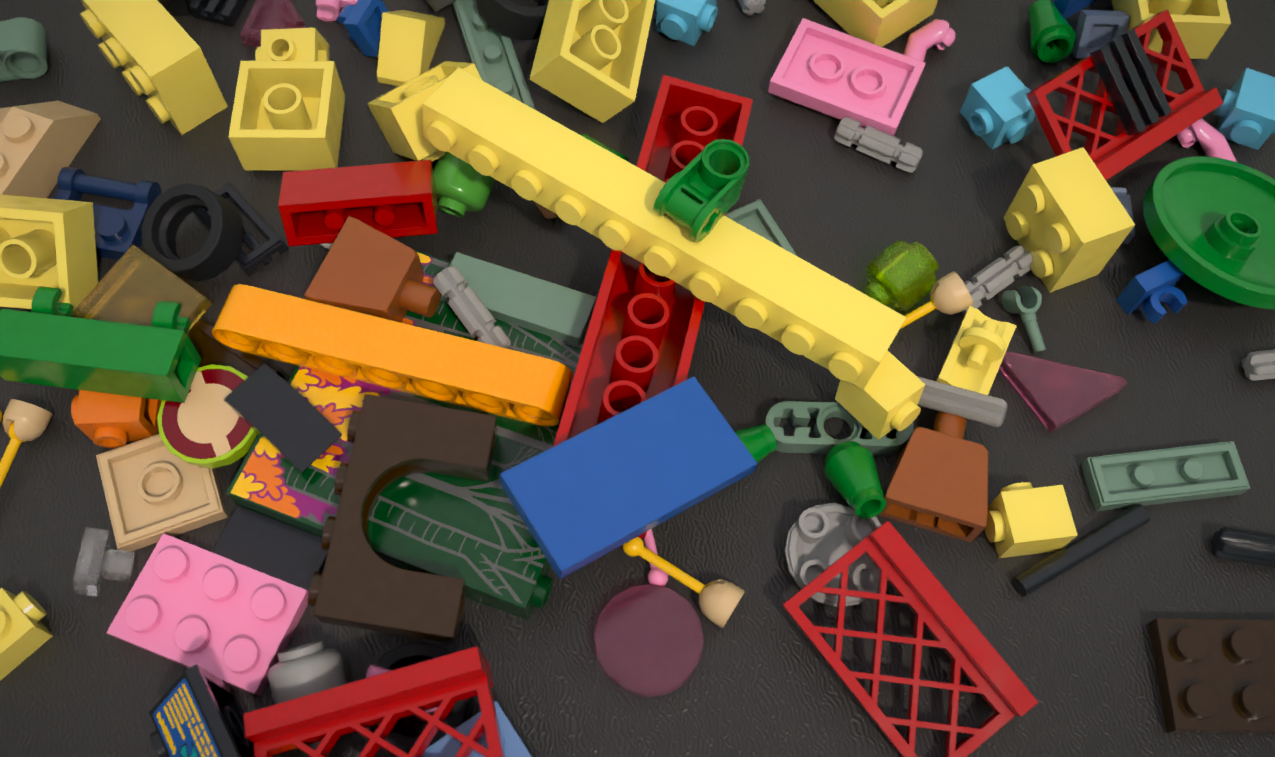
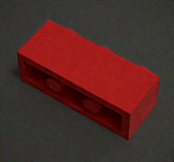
[278,160,438,246]

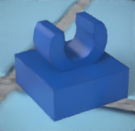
[336,0,389,57]
[1116,260,1187,324]

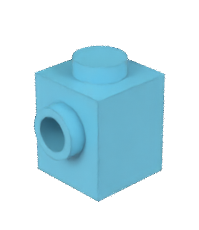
[653,0,718,46]
[960,66,1036,150]
[1214,68,1275,150]

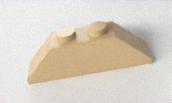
[0,101,101,198]

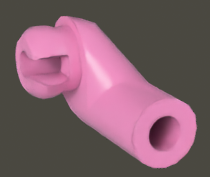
[1176,118,1237,162]

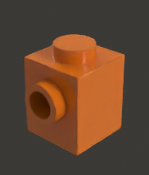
[71,390,162,448]

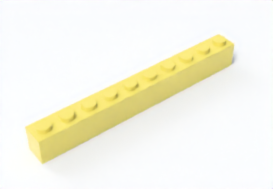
[422,67,906,390]

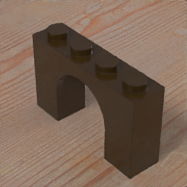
[308,394,498,644]

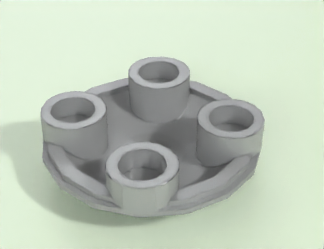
[785,503,880,607]

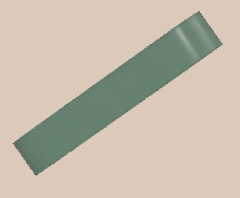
[764,401,913,455]

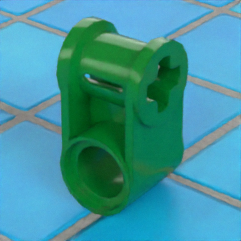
[653,139,749,242]

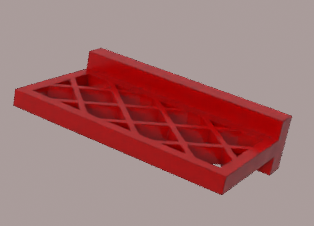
[1026,9,1224,180]
[782,521,1039,757]
[243,646,505,757]

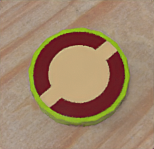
[157,364,258,469]

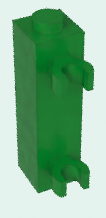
[0,286,201,403]

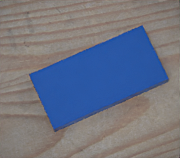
[499,376,758,579]

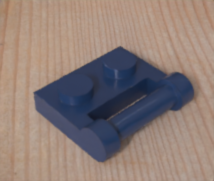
[54,167,161,263]

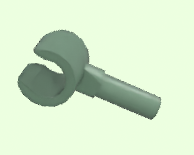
[1002,286,1046,353]

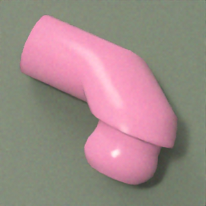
[903,19,956,62]

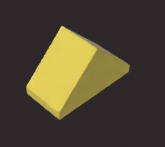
[377,10,445,86]

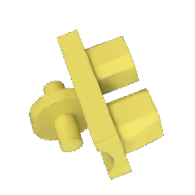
[936,306,1016,395]

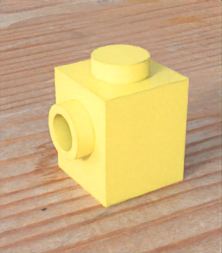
[255,28,329,61]
[835,350,926,440]
[984,482,1078,558]

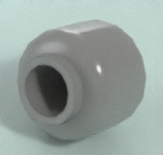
[268,640,348,704]

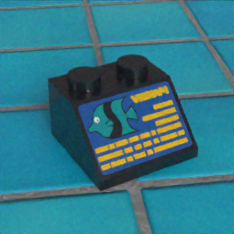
[149,664,255,757]

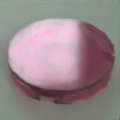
[594,584,704,697]

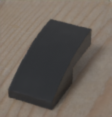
[224,363,342,474]

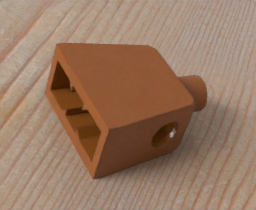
[304,216,441,323]
[878,412,988,543]

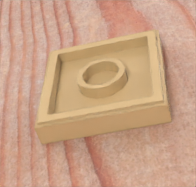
[96,434,229,554]

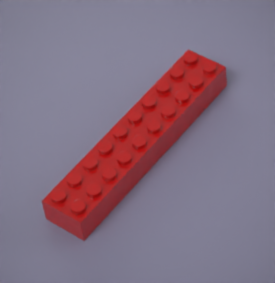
[553,75,753,539]

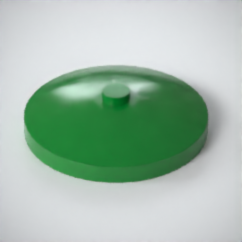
[1143,156,1275,309]

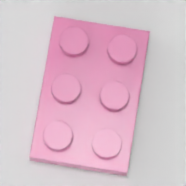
[768,18,926,136]
[106,533,309,698]

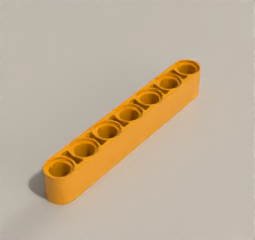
[212,284,573,427]

